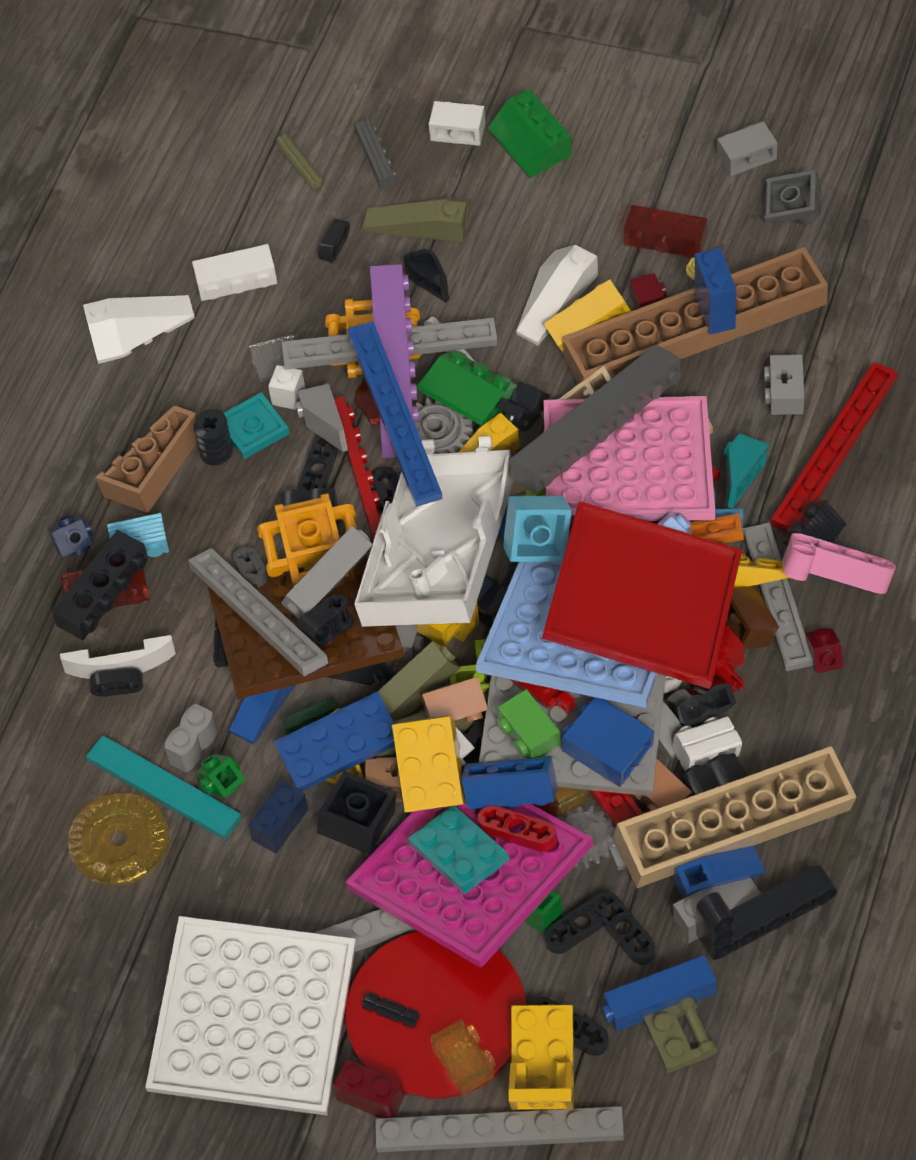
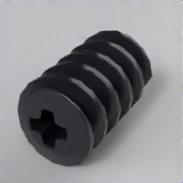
[194,409,233,466]

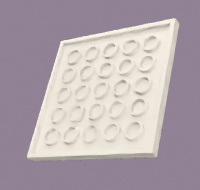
[145,916,356,1115]

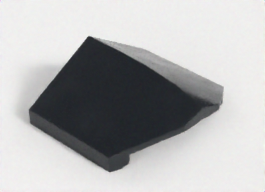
[403,249,449,303]

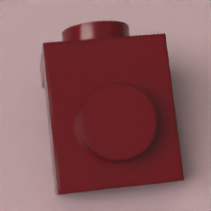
[805,628,843,673]

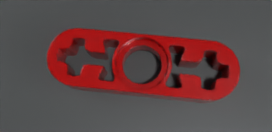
[478,805,558,852]

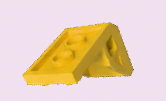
[509,1005,574,1110]

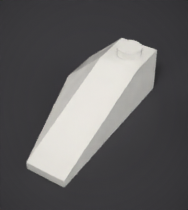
[516,245,598,346]
[83,295,195,364]

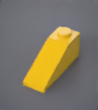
[458,413,520,454]

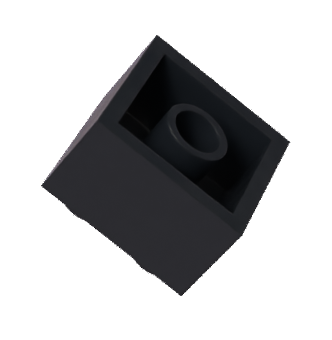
[317,771,397,855]

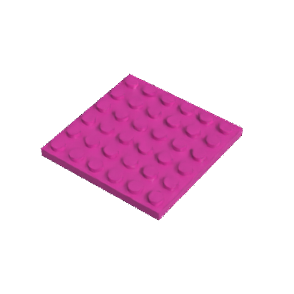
[345,767,594,968]

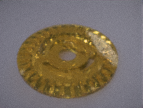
[68,793,169,885]

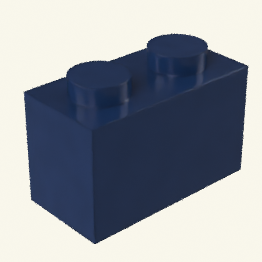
[248,780,309,854]

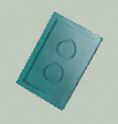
[408,806,510,895]

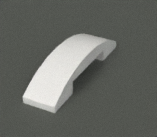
[60,635,176,679]

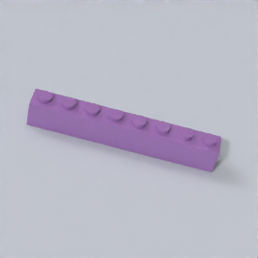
[370,264,420,458]

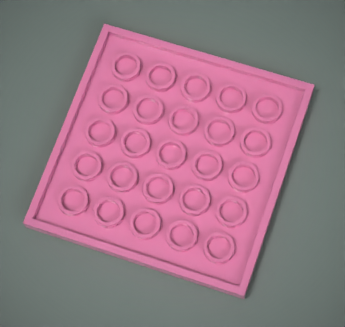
[544,396,715,523]

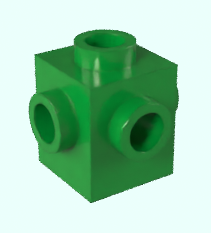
[195,754,246,798]

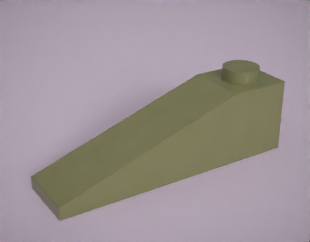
[362,197,473,242]

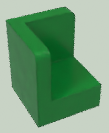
[524,890,563,935]

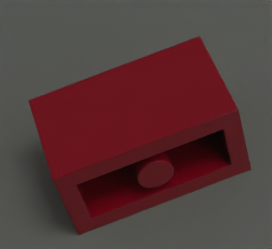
[333,1059,405,1118]

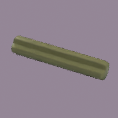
[276,133,323,190]

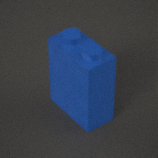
[695,248,736,335]
[561,697,655,787]

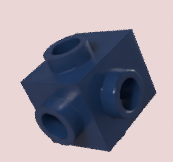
[47,515,93,557]

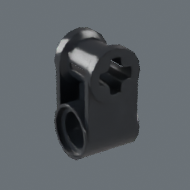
[297,594,353,646]

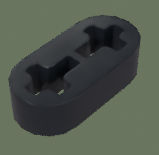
[318,218,350,263]
[373,467,399,512]
[90,668,143,697]

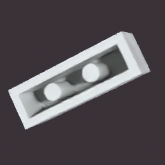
[192,244,277,301]

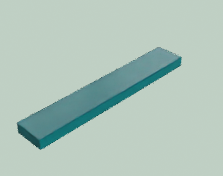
[86,736,242,840]

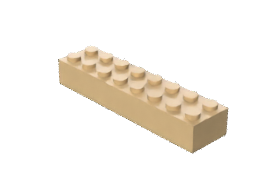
[613,746,857,888]

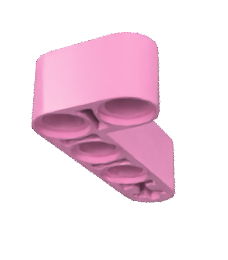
[782,533,896,594]

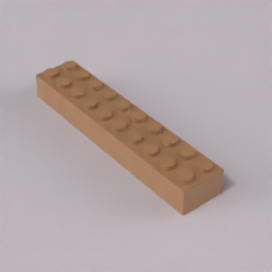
[562,247,828,384]

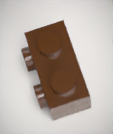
[726,586,779,649]

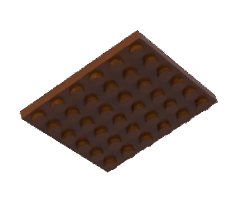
[208,550,404,700]

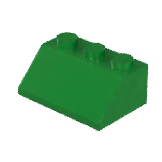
[488,89,572,179]
[417,351,517,426]

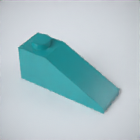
[723,433,769,509]

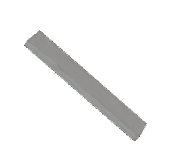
[743,522,813,672]

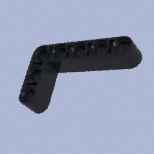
[696,866,837,960]

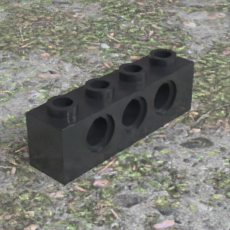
[52,530,148,640]

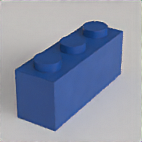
[461,757,558,810]

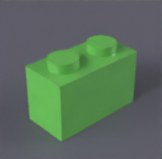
[497,689,561,759]

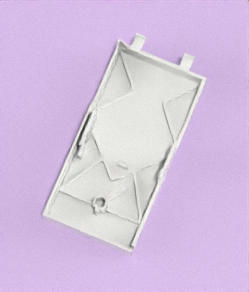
[354,436,514,626]

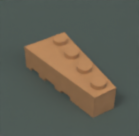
[95,406,198,513]

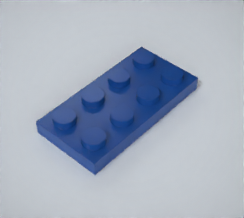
[274,692,395,791]

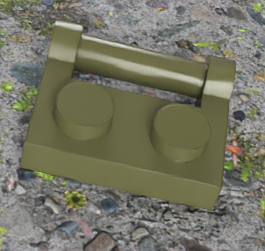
[643,997,718,1074]

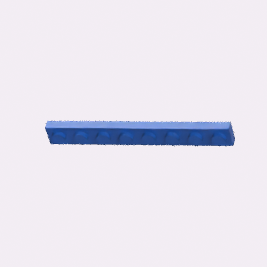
[348,322,442,507]

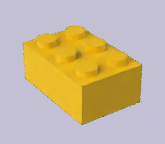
[392,715,466,812]

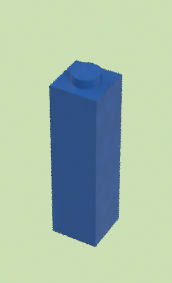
[601,955,717,1032]

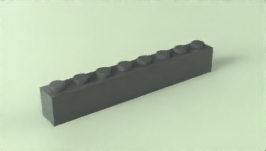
[510,344,681,494]

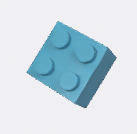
[503,496,572,562]

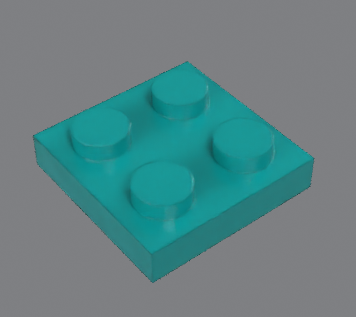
[223,392,290,459]

